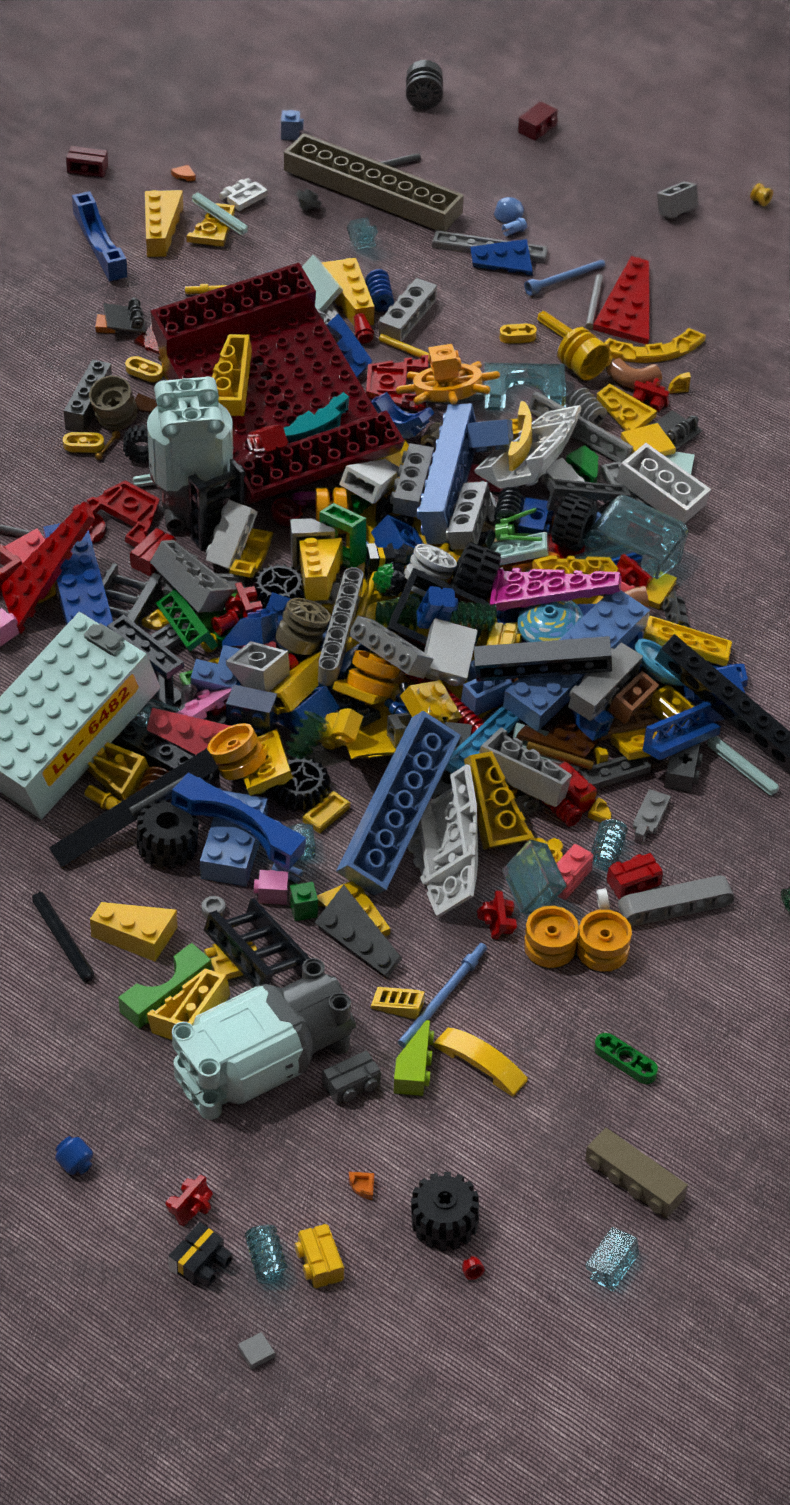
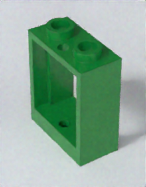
[319,503,366,568]

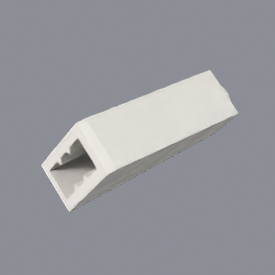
[339,459,399,503]

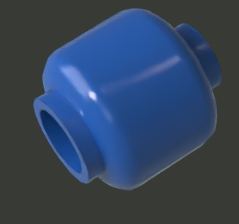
[55,1136,93,1175]

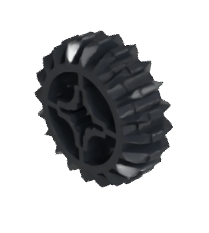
[251,563,306,609]
[269,756,331,812]

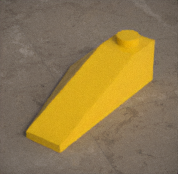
[532,555,621,575]

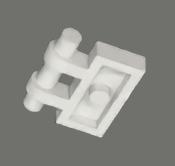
[219,178,268,211]

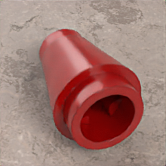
[354,313,374,344]

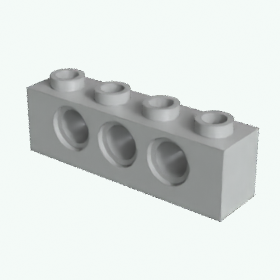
[378,278,437,342]
[390,443,434,517]
[446,482,491,550]
[348,615,434,679]

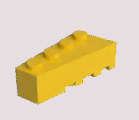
[145,190,183,257]
[299,538,343,601]
[464,751,534,850]

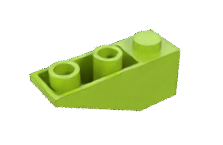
[393,1020,434,1096]

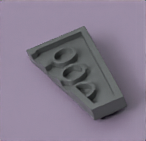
[314,884,403,977]

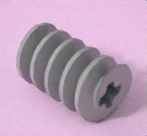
[566,388,607,427]

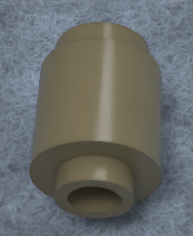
[421,422,443,451]

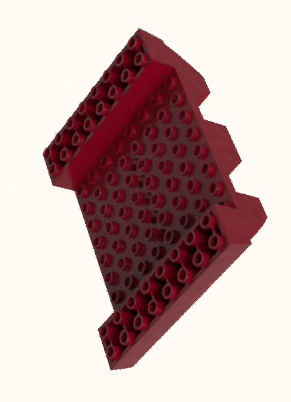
[150,262,405,505]

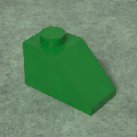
[566,445,599,483]

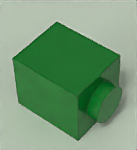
[290,882,318,921]

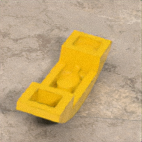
[508,401,533,471]
[229,528,273,578]
[433,1027,528,1097]

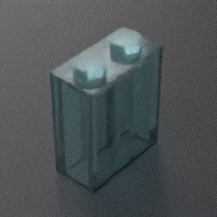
[502,840,567,915]

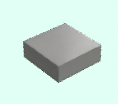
[238,1332,275,1370]

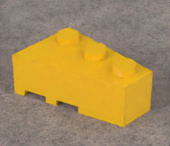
[87,742,149,801]
[90,902,178,962]
[147,969,231,1040]

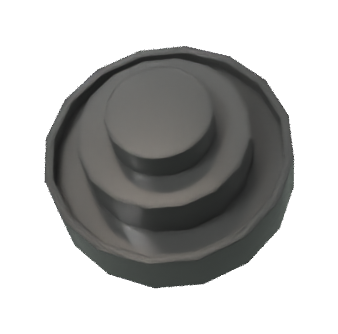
[295,188,322,211]

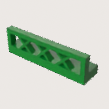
[156,589,219,651]

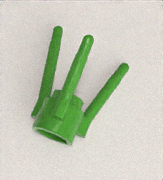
[495,508,542,541]

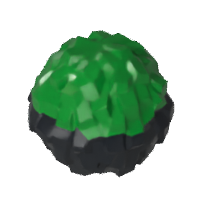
[372,562,408,597]

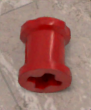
[211,609,239,636]

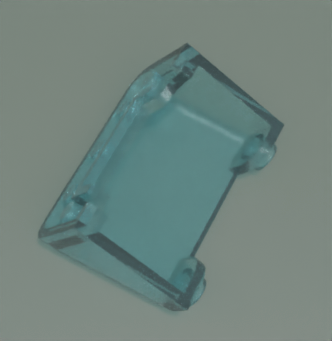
[584,495,688,579]

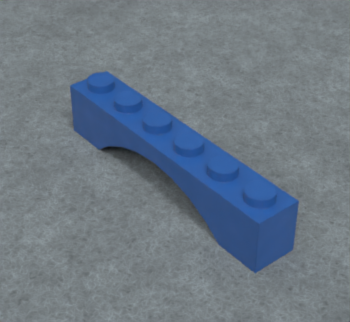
[72,191,127,281]
[171,772,306,870]

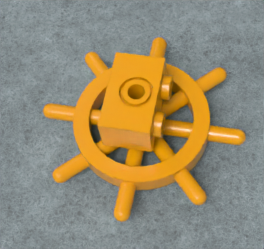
[396,344,500,405]

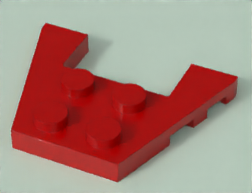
[366,355,429,412]
[72,480,160,548]

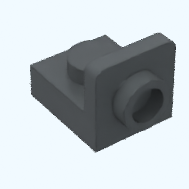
[387,713,410,748]

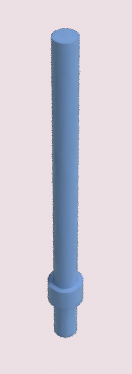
[398,943,487,1048]

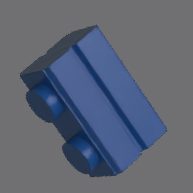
[417,586,458,629]

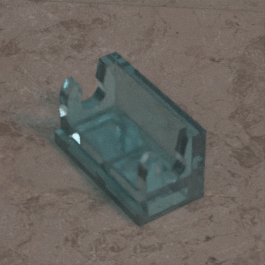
[585,1227,639,1291]

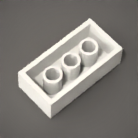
[616,443,711,527]

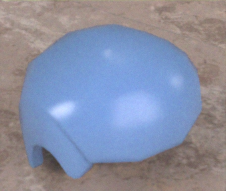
[494,197,524,224]

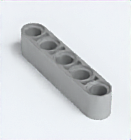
[618,875,735,926]

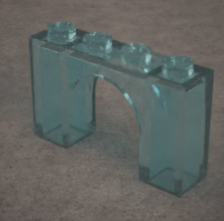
[484,363,566,410]

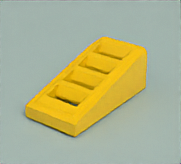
[371,987,425,1020]

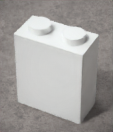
[424,618,477,686]

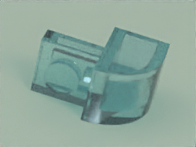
[347,217,378,250]

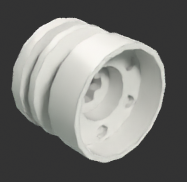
[404,544,457,596]

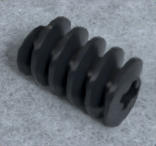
[494,486,524,529]

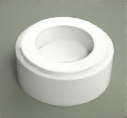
[596,888,610,910]

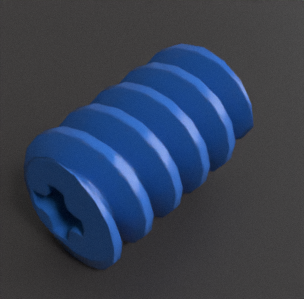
[365,269,394,312]

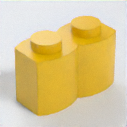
[317,709,363,750]

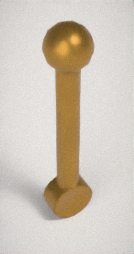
[95,431,120,460]

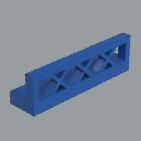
[643,702,721,760]

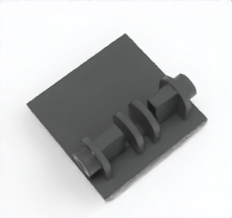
[103,297,146,333]
[653,410,703,450]

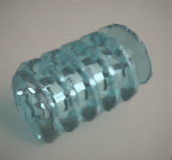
[591,819,628,871]
[244,1224,287,1284]

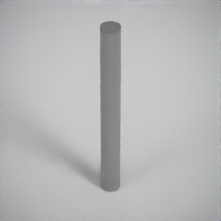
[586,274,603,329]

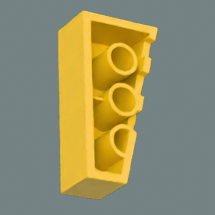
[321,258,374,326]
[212,334,252,416]

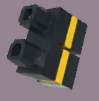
[364,543,406,585]
[168,1222,232,1287]

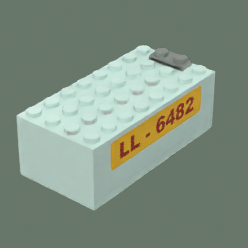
[0,612,161,820]

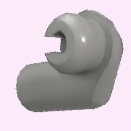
[179,684,197,711]

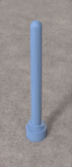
[524,260,605,296]

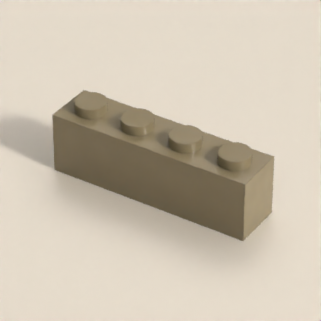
[585,1127,688,1218]

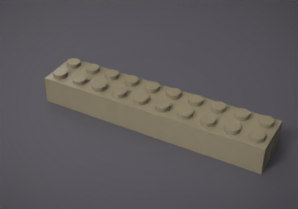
[284,133,464,232]

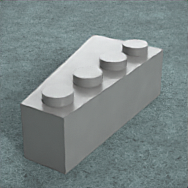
[150,540,235,613]
[568,642,643,721]
[479,728,572,807]

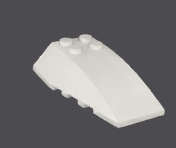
[475,405,582,489]
[407,764,478,917]

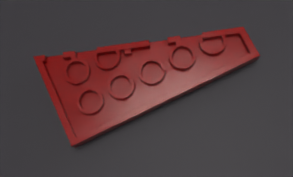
[593,256,649,345]
[0,501,95,634]

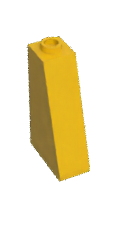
[269,652,321,714]

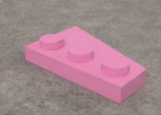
[176,688,232,719]

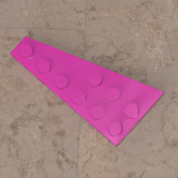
[490,568,622,611]

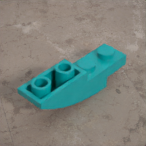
[284,392,349,444]

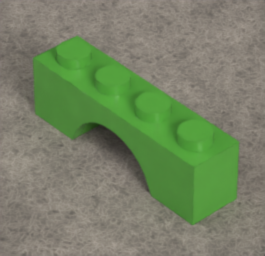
[118,943,212,1029]

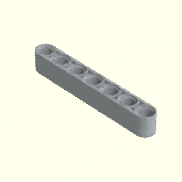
[318,568,363,686]

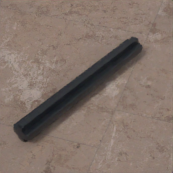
[32,892,94,982]

